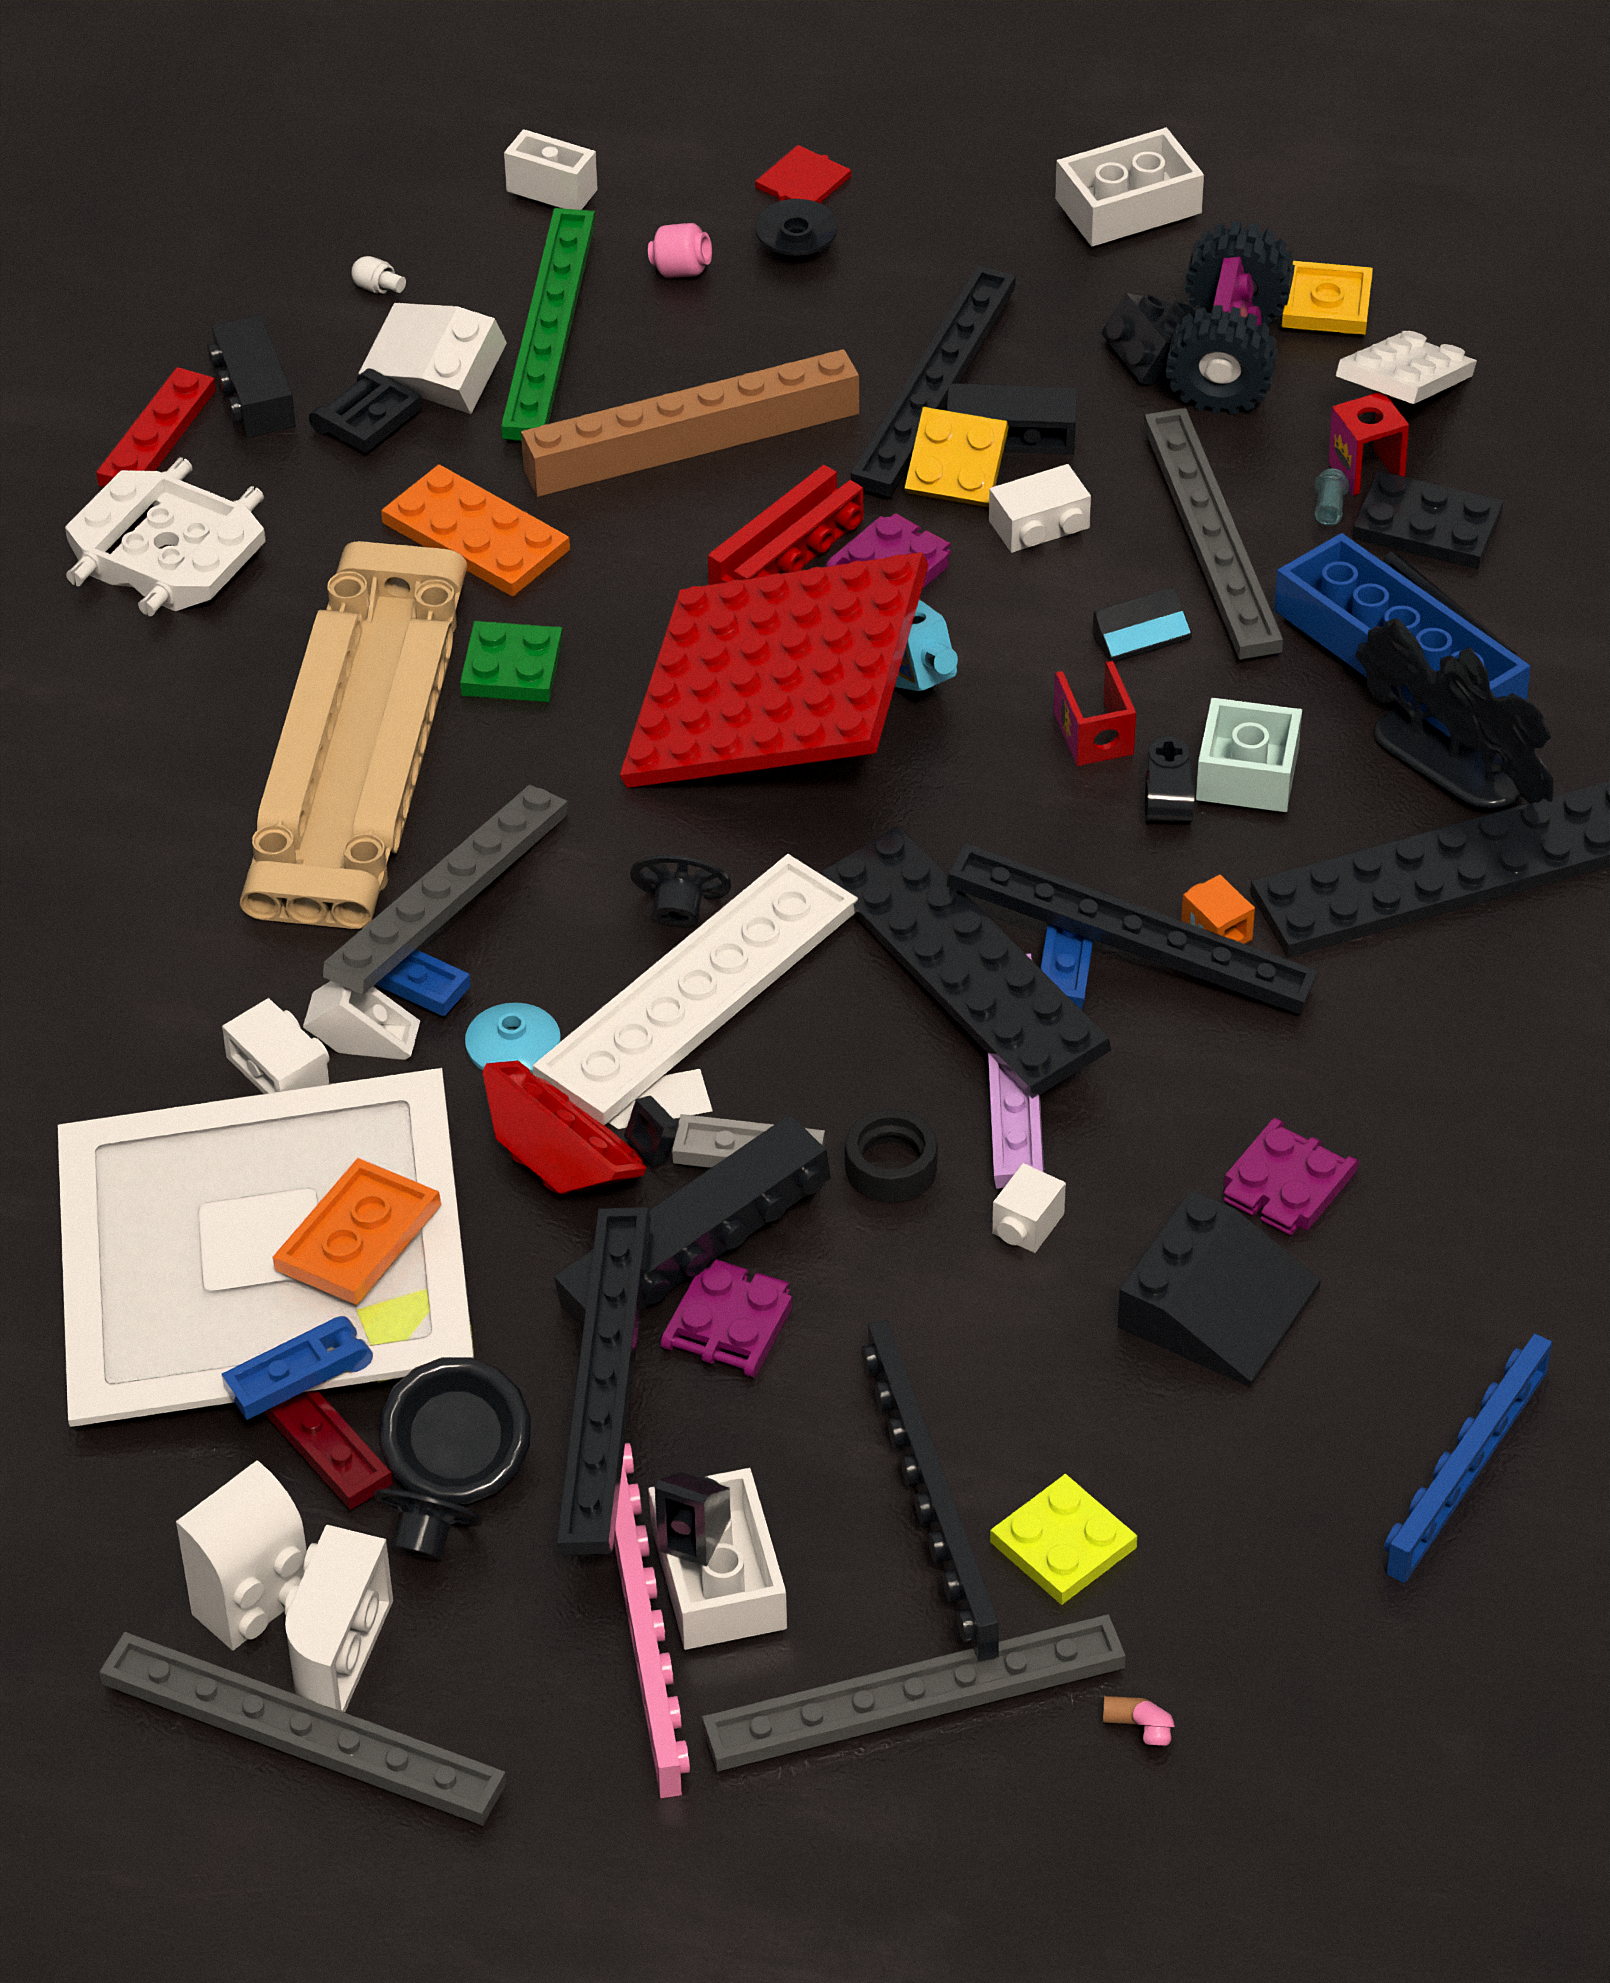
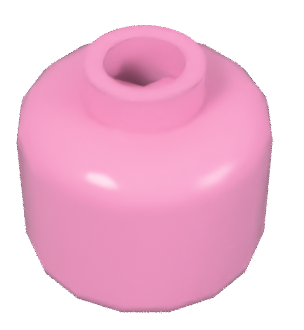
[648,223,712,279]

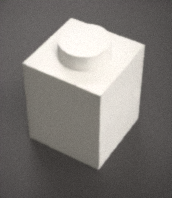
[992,1163,1066,1253]

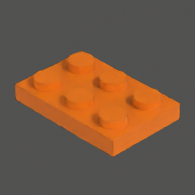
[272,1158,442,1305]

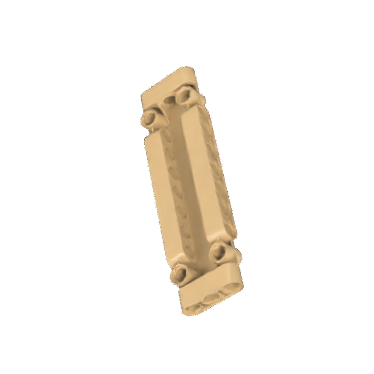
[240,541,468,929]

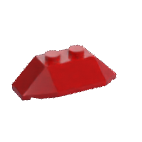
[482,1060,646,1194]

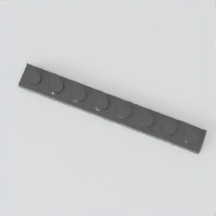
[1144,408,1283,660]
[323,785,568,995]
[702,1614,1126,1772]
[99,1632,507,1826]

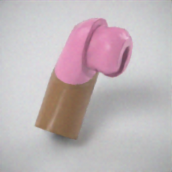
[1103,1696,1175,1746]

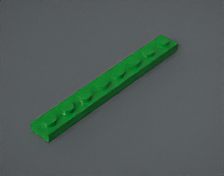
[501,208,595,441]

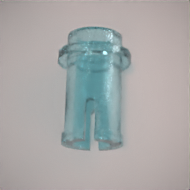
[1315,468,1349,525]

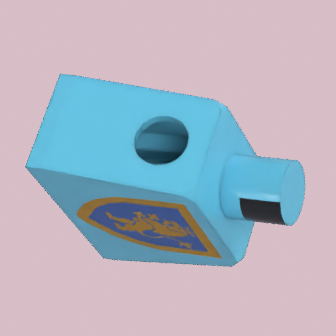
[895,599,958,691]

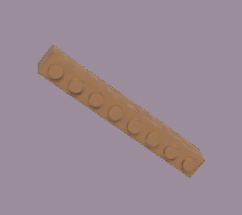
[521,349,859,497]

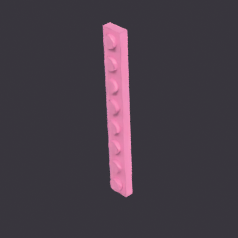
[614,1443,690,1799]

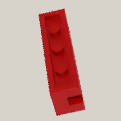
[708,465,864,585]

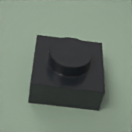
[624,1095,679,1166]

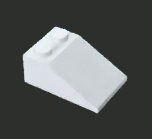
[358,303,507,414]

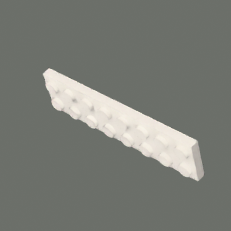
[533,854,858,1125]

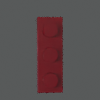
[264,1390,393,1510]

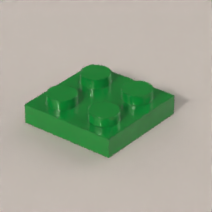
[460,621,563,702]

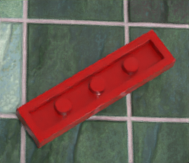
[96,367,216,487]

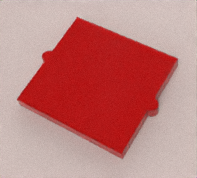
[755,145,851,203]

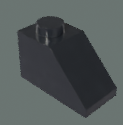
[655,1472,731,1567]

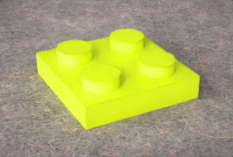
[990,1474,1137,1605]

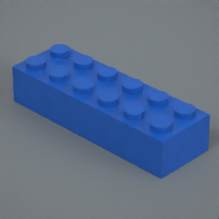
[1274,533,1531,737]

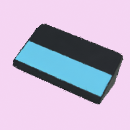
[1093,588,1192,662]

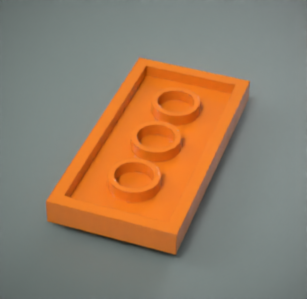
[381,464,570,597]

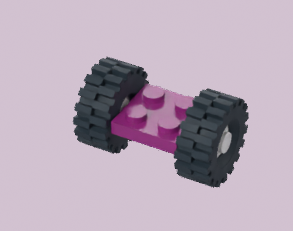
[1166,221,1295,415]

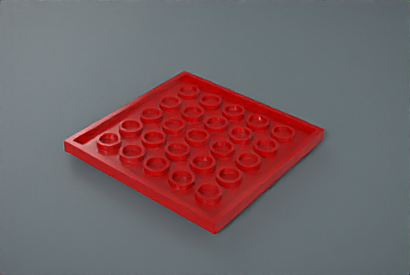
[620,552,929,788]

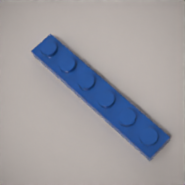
[1384,1333,1552,1583]

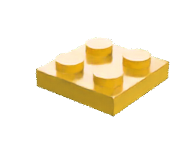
[1282,261,1373,335]
[905,407,1009,508]

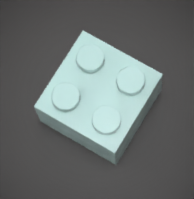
[1196,698,1302,812]

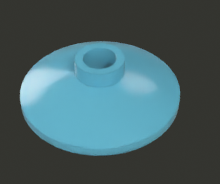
[465,1003,561,1074]

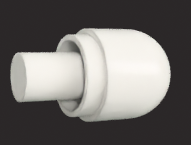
[351,256,406,294]

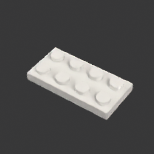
[1336,331,1477,404]

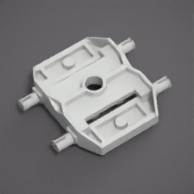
[65,457,266,616]

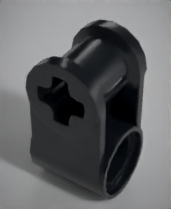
[1145,736,1194,822]

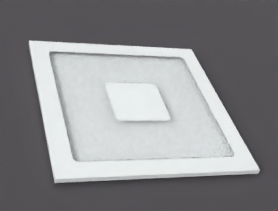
[58,1068,474,1427]

